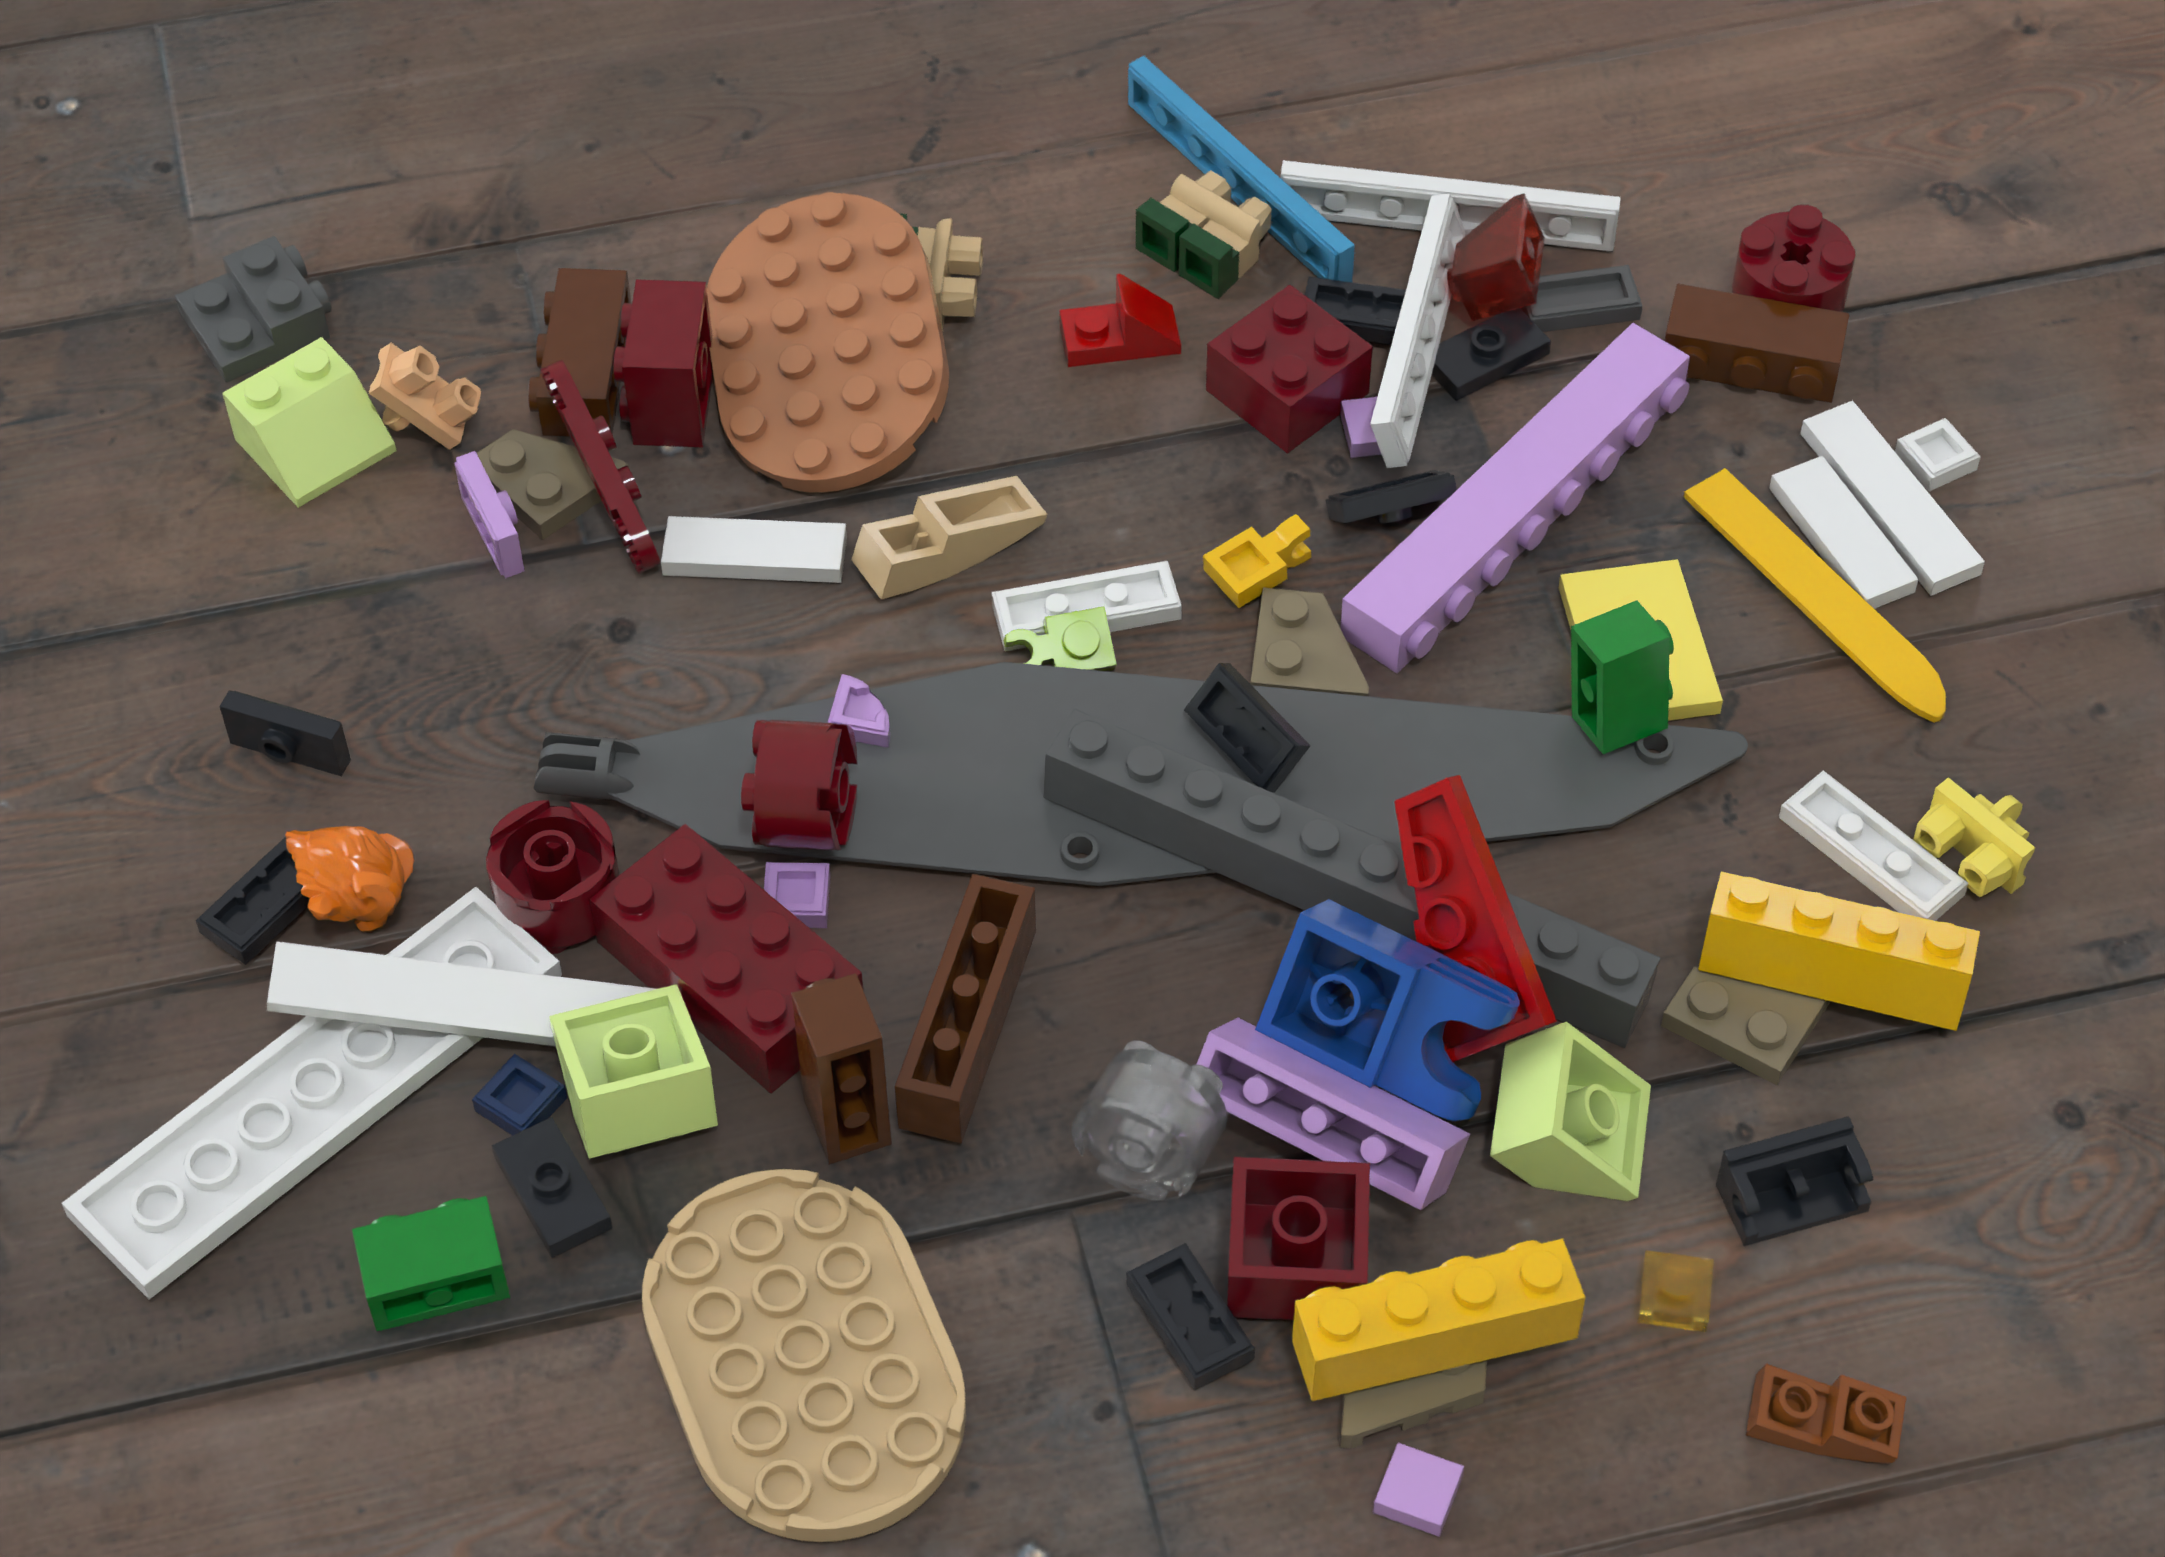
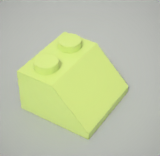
[223,337,397,508]
[549,984,718,1159]
[1490,1021,1651,1201]

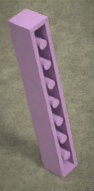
[1341,323,1690,674]

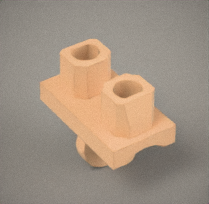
[369,343,481,450]

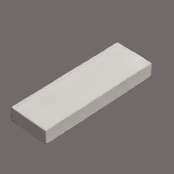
[1769,456,1918,609]
[661,516,847,583]
[991,561,1182,651]
[1779,770,1968,921]

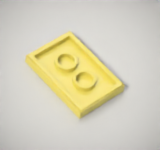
[1558,559,1723,721]

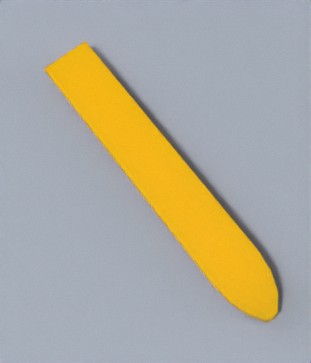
[1684,468,1946,723]

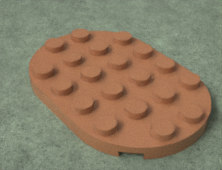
[707,192,949,493]

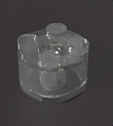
[1072,1040,1227,1200]

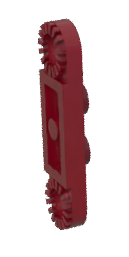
[540,359,661,574]

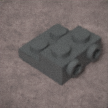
[175,236,332,382]

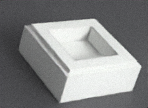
[1895,418,1980,492]

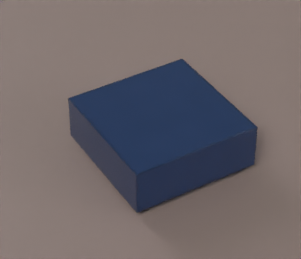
[472,1054,568,1136]

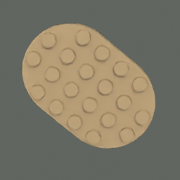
[642,1169,966,1542]

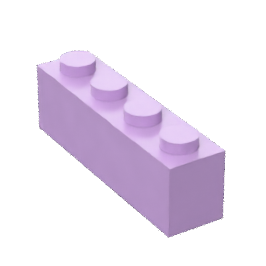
[1186,1018,1470,1210]

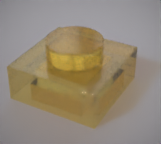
[1638,1250,1714,1332]

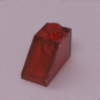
[1447,193,1545,321]

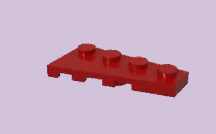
[1394,775,1557,1062]

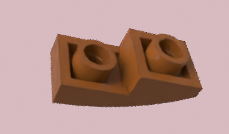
[1746,1364,1906,1463]

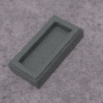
[1516,265,1642,332]

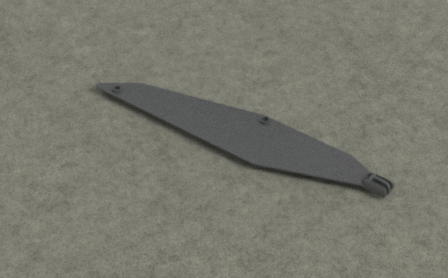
[534,662,1748,886]

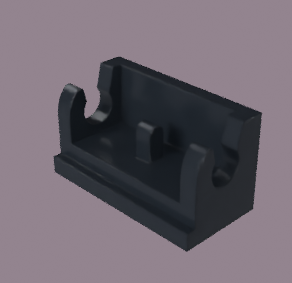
[1716,1116,1873,1246]

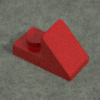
[1059,274,1182,367]

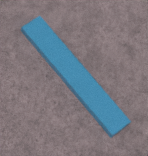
[1128,56,1355,282]

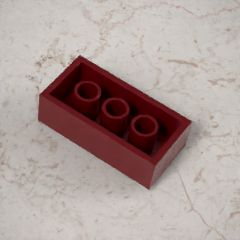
[589,824,864,1094]

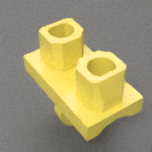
[1913,777,2035,897]

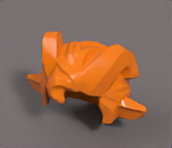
[285,826,414,932]

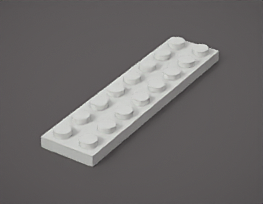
[62,887,562,1300]

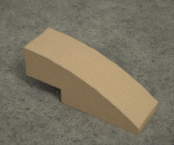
[851,476,1047,599]

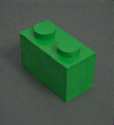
[1571,600,1674,754]
[352,1196,511,1331]

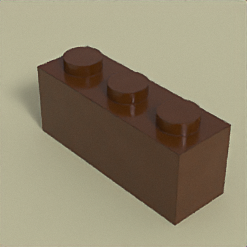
[528,268,632,437]
[1665,283,1850,403]
[791,973,892,1165]

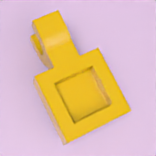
[1203,514,1311,608]

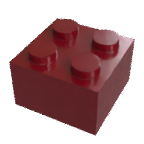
[614,279,713,448]
[1206,284,1373,454]
[1227,1157,1370,1320]

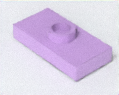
[454,451,525,578]

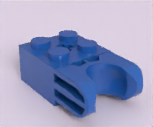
[1255,899,1520,1121]

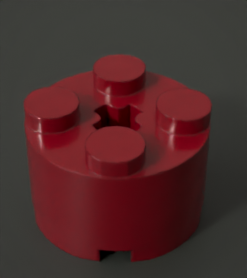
[1732,204,1856,312]
[741,720,857,850]
[486,800,620,954]

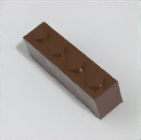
[895,873,1036,1144]

